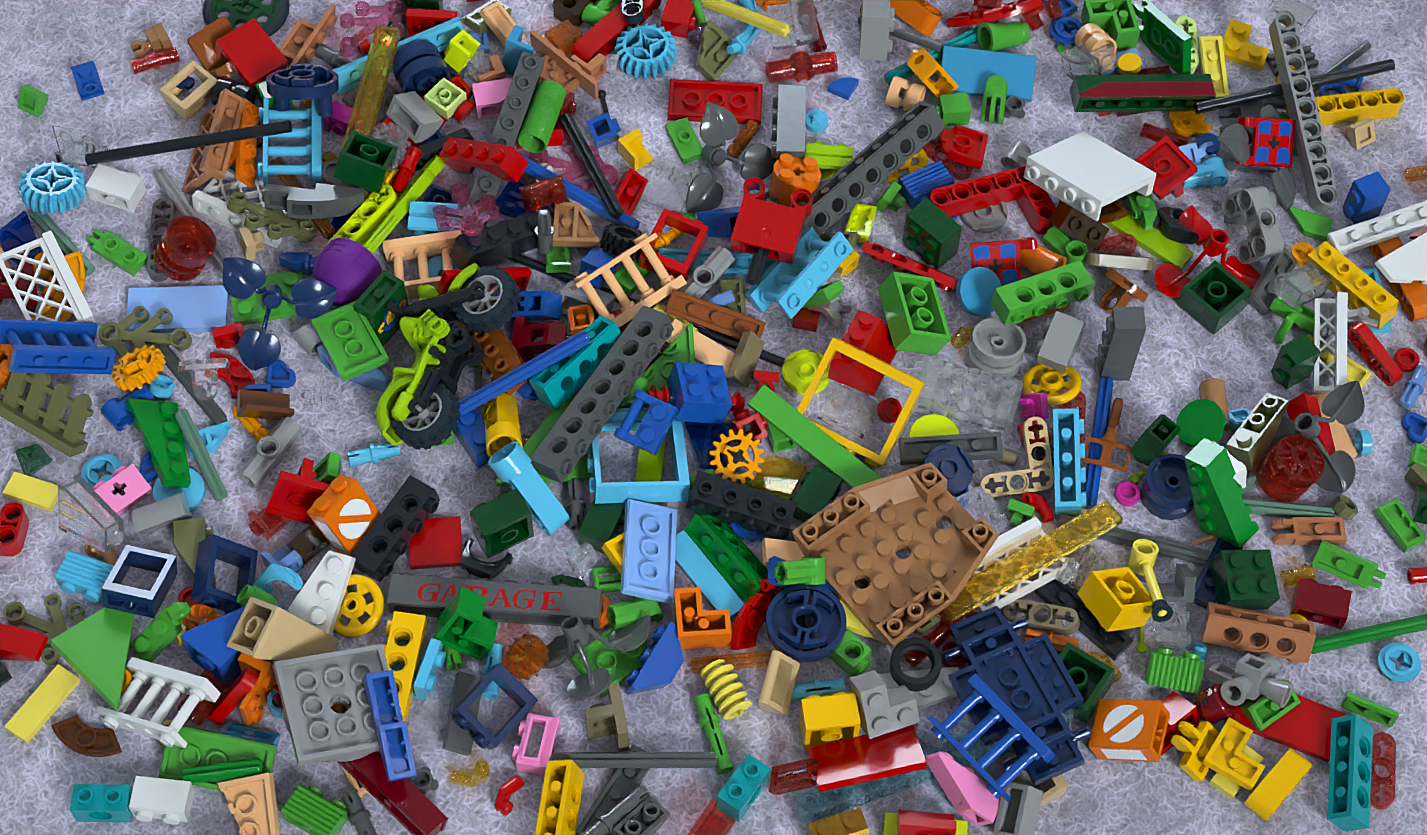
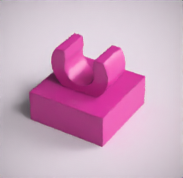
[1019,393,1049,419]

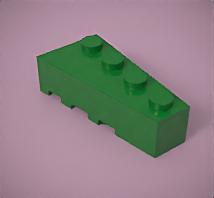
[1185,438,1259,548]

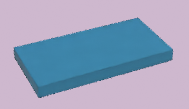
[942,46,1036,102]

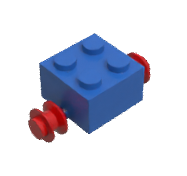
[646,362,745,424]

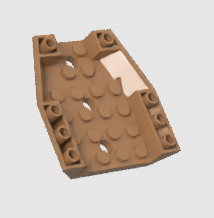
[792,462,999,647]

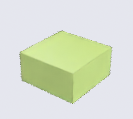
[424,77,467,120]

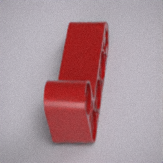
[0,502,29,557]

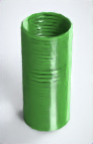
[517,80,566,153]

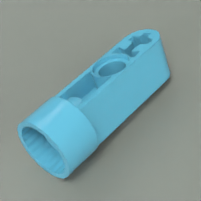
[488,441,570,536]

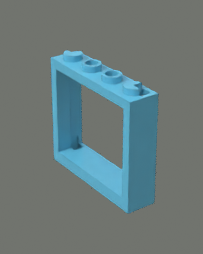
[586,408,690,504]

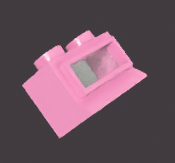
[512,713,561,776]

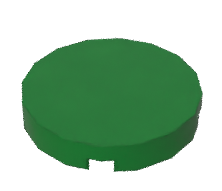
[1176,399,1227,448]

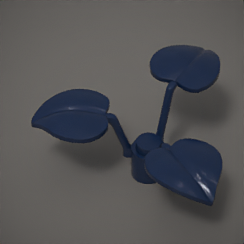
[223,257,337,371]

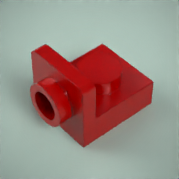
[212,322,245,349]

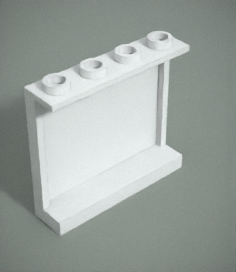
[1024,131,1157,221]

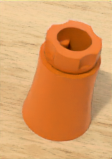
[1020,237,1067,275]

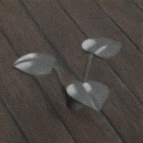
[686,103,775,214]
[1217,105,1296,211]
[1267,381,1365,493]
[531,614,651,701]

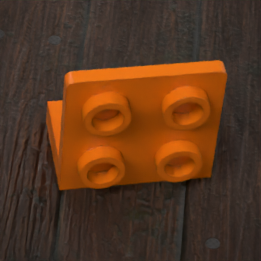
[238,653,277,727]

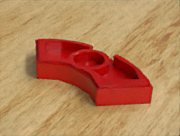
[730,591,773,650]

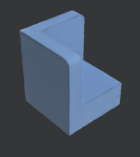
[261,547,304,584]

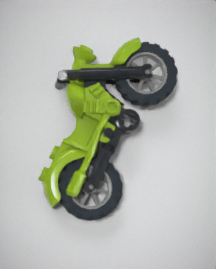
[374,263,521,450]

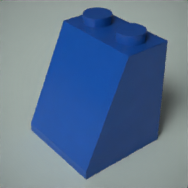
[181,606,246,689]

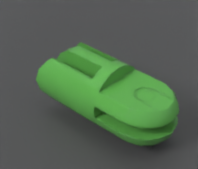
[980,75,1007,125]

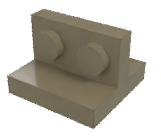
[585,682,629,752]

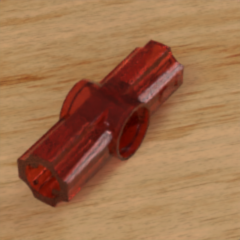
[765,51,838,83]

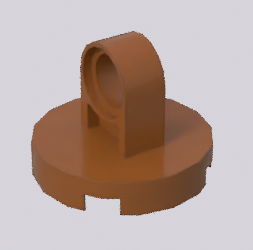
[1100,267,1148,314]

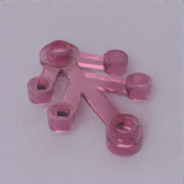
[339,0,407,58]
[529,139,618,191]
[433,183,501,236]

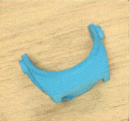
[252,564,303,607]

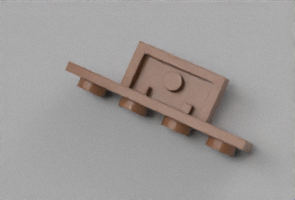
[279,4,337,68]
[530,30,599,100]

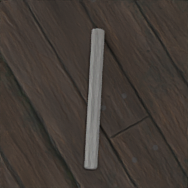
[154,169,226,275]

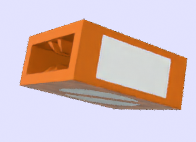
[307,474,381,556]
[1088,699,1170,762]

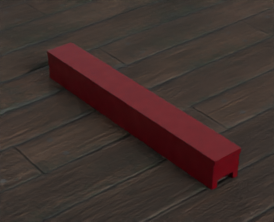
[272,684,448,835]

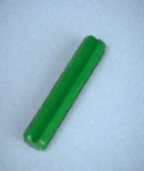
[181,759,264,784]

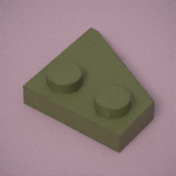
[695,19,738,81]

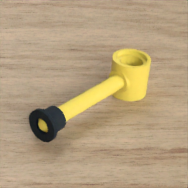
[1128,539,1173,622]

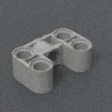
[1221,186,1284,264]

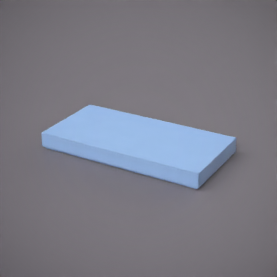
[126,285,229,333]
[621,499,677,604]

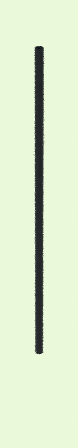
[406,211,785,367]

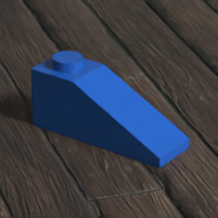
[496,290,562,321]

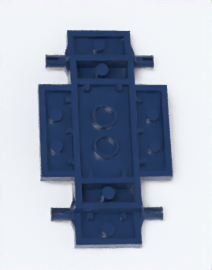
[942,606,1091,786]

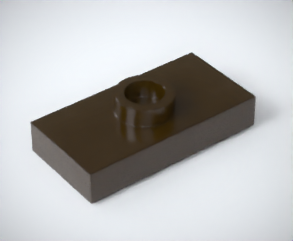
[286,522,330,565]

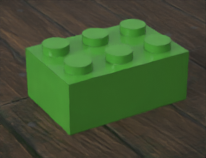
[878,272,951,355]

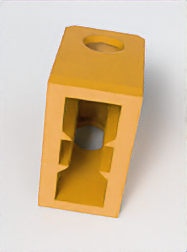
[907,48,959,99]

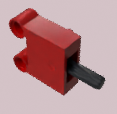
[731,177,813,286]

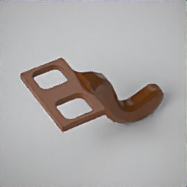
[1081,397,1132,472]

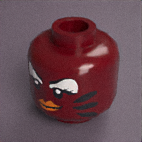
[1195,684,1236,724]

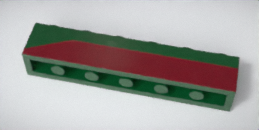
[1070,73,1216,112]

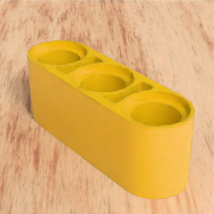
[1244,748,1313,822]

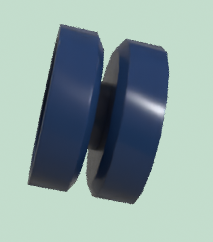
[390,41,451,98]
[1140,453,1194,520]

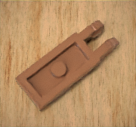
[1270,517,1347,545]

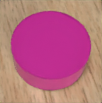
[1114,481,1141,507]

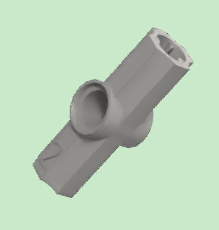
[679,246,735,299]
[238,416,302,488]

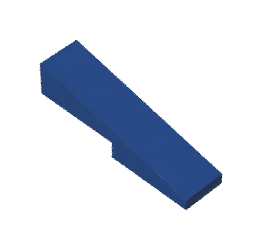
[362,670,417,782]

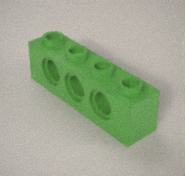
[990,260,1095,326]

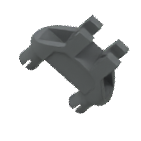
[1219,95,1286,145]

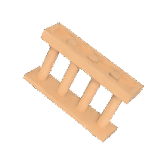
[383,227,480,300]
[569,233,687,327]

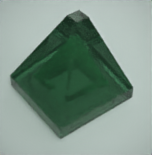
[15,444,52,476]

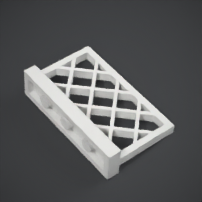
[192,168,293,248]
[0,230,94,323]
[963,516,1071,612]

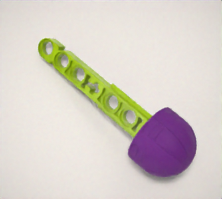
[313,155,445,306]

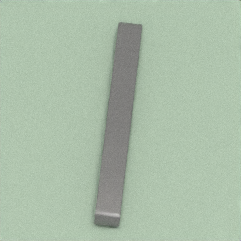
[1269,10,1338,213]

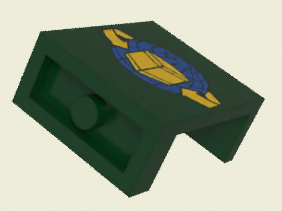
[353,270,409,347]

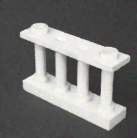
[96,657,221,748]

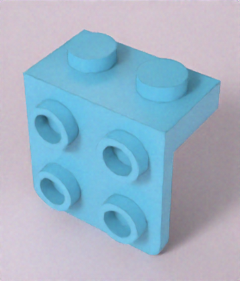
[391,638,446,701]

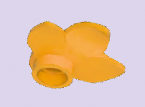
[1168,111,1213,139]

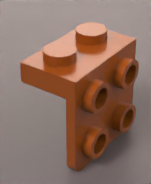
[187,16,234,79]

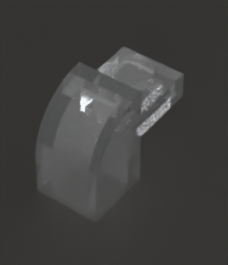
[1060,43,1118,80]

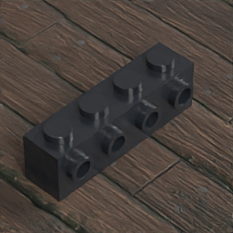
[449,211,538,270]
[686,470,797,540]

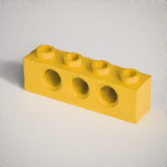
[1306,241,1399,330]
[383,611,428,724]
[535,760,585,835]

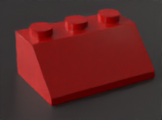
[828,310,898,396]

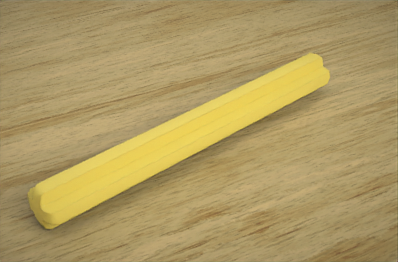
[701,0,790,37]

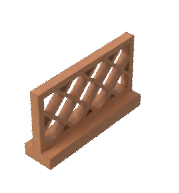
[182,88,245,194]

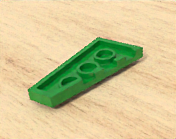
[125,398,191,488]

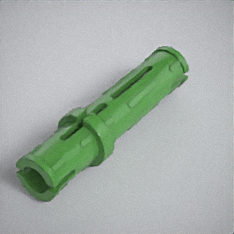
[693,694,734,775]

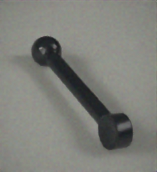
[598,90,610,115]

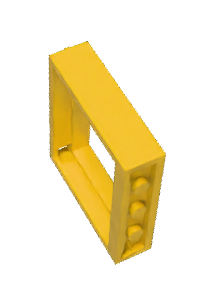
[797,337,926,467]

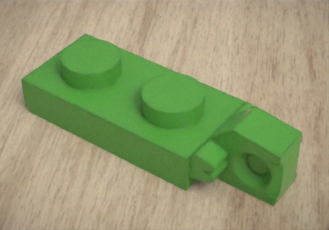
[1125,191,1157,230]
[131,601,191,662]

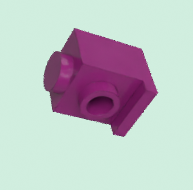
[322,101,362,137]

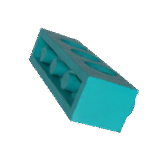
[529,315,622,410]
[1327,714,1373,831]

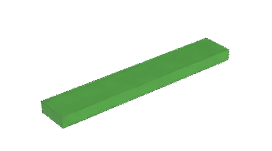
[748,385,881,488]

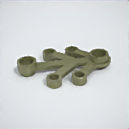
[226,191,318,243]
[99,306,192,358]
[3,594,85,665]

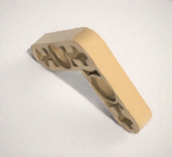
[979,417,1054,497]

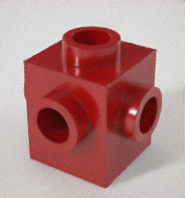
[729,409,768,448]

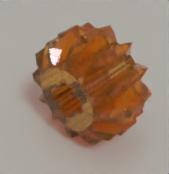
[503,633,550,681]

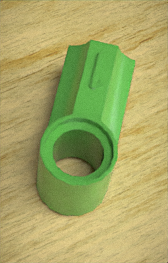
[581,0,622,26]
[1043,226,1088,267]
[774,556,826,585]
[607,597,664,629]

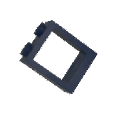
[191,534,258,614]
[101,545,178,618]
[450,663,538,750]

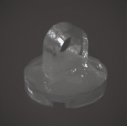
[178,358,230,400]

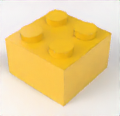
[1077,567,1153,632]
[799,692,861,750]

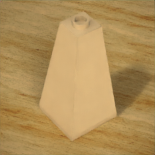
[226,597,338,661]

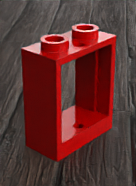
[639,209,709,281]

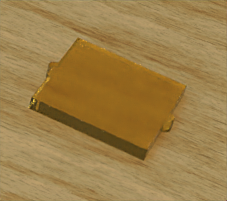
[751,455,806,497]

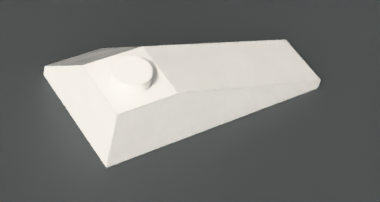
[1374,232,1427,284]

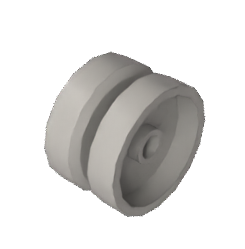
[967,318,1027,382]

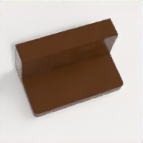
[237,389,295,421]

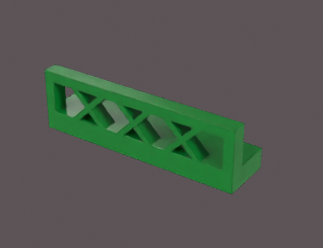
[684,514,768,602]

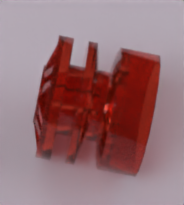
[154,216,216,282]
[1256,435,1325,503]

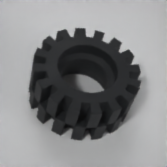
[600,223,644,260]

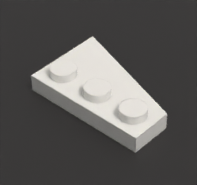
[287,550,356,635]

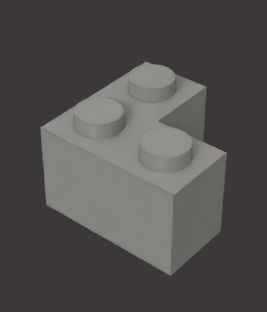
[859,0,895,61]
[1035,311,1085,373]
[849,670,920,739]

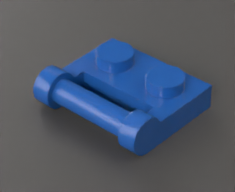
[614,389,678,455]

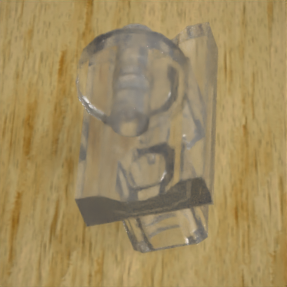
[1062,545,1107,592]

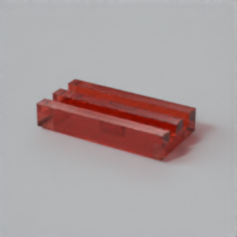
[769,757,819,795]

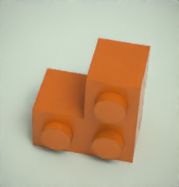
[674,587,732,650]

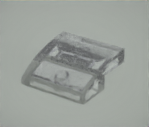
[767,0,819,51]
[817,381,886,440]

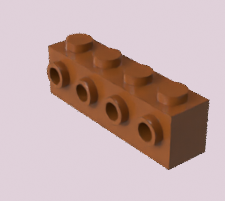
[458,322,533,395]

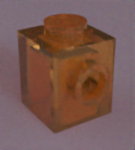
[545,19,582,56]

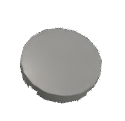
[960,201,1008,233]

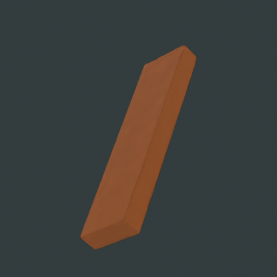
[664,289,766,340]

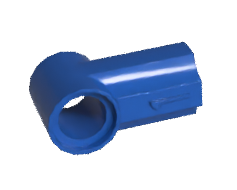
[101,385,155,431]

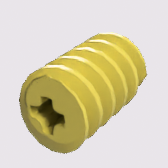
[700,659,752,720]

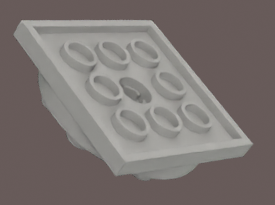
[273,644,389,766]

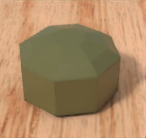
[1332,495,1358,520]

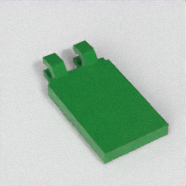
[1132,0,1191,74]

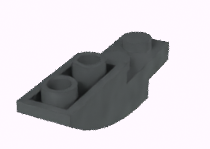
[264,183,365,219]
[611,796,670,835]

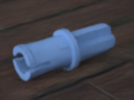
[1399,365,1427,410]

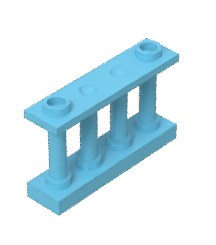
[258,98,322,187]
[745,226,854,319]

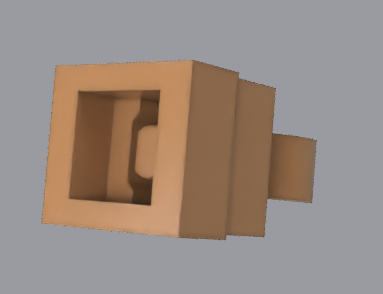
[130,22,174,59]

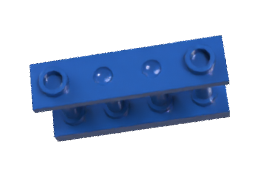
[0,319,116,375]
[928,673,1055,802]

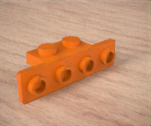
[227,98,259,188]

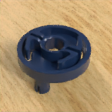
[266,64,339,117]
[766,584,846,662]

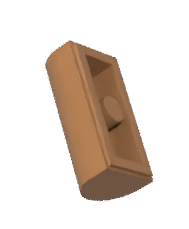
[1199,378,1230,431]

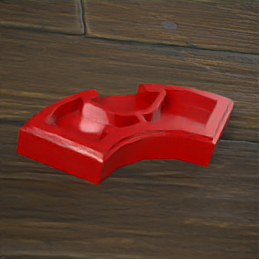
[208,352,255,399]

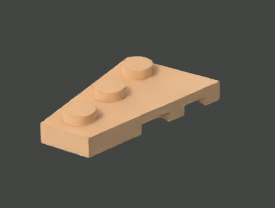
[217,773,280,835]

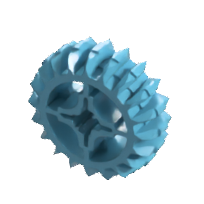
[615,22,677,81]
[19,161,87,216]

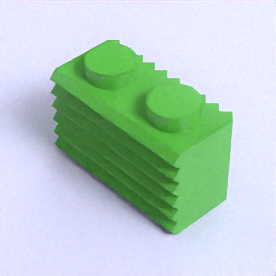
[1144,646,1205,694]
[281,784,349,835]

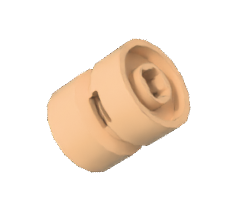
[1075,23,1117,65]
[886,76,927,112]

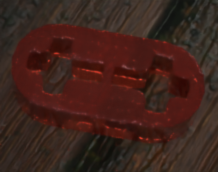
[1092,233,1137,255]

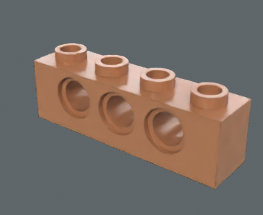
[1201,602,1316,663]

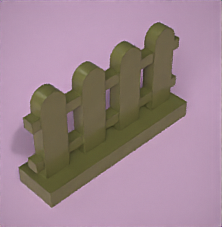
[0,368,94,457]

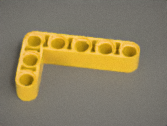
[1276,65,1405,126]

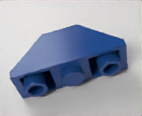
[697,206,741,238]
[624,621,684,695]

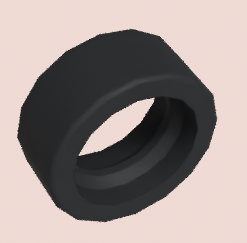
[889,637,942,692]

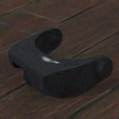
[1157,207,1199,244]
[461,538,513,579]

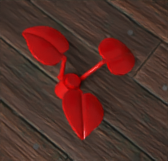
[1154,205,1261,299]

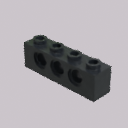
[351,475,440,582]

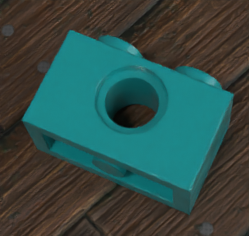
[716,754,771,822]
[70,784,133,822]

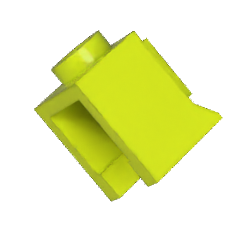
[444,29,481,73]

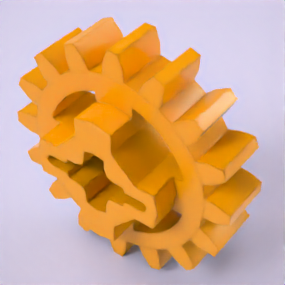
[111,345,166,392]
[709,429,765,484]

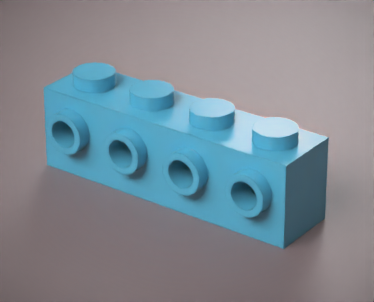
[1053,408,1086,516]

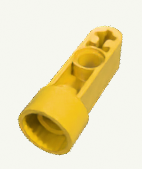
[483,392,523,458]

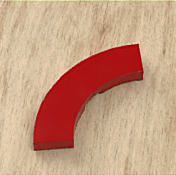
[946,0,1043,28]

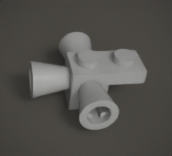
[1205,653,1293,708]

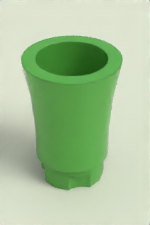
[977,21,1030,51]

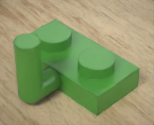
[1269,293,1322,344]

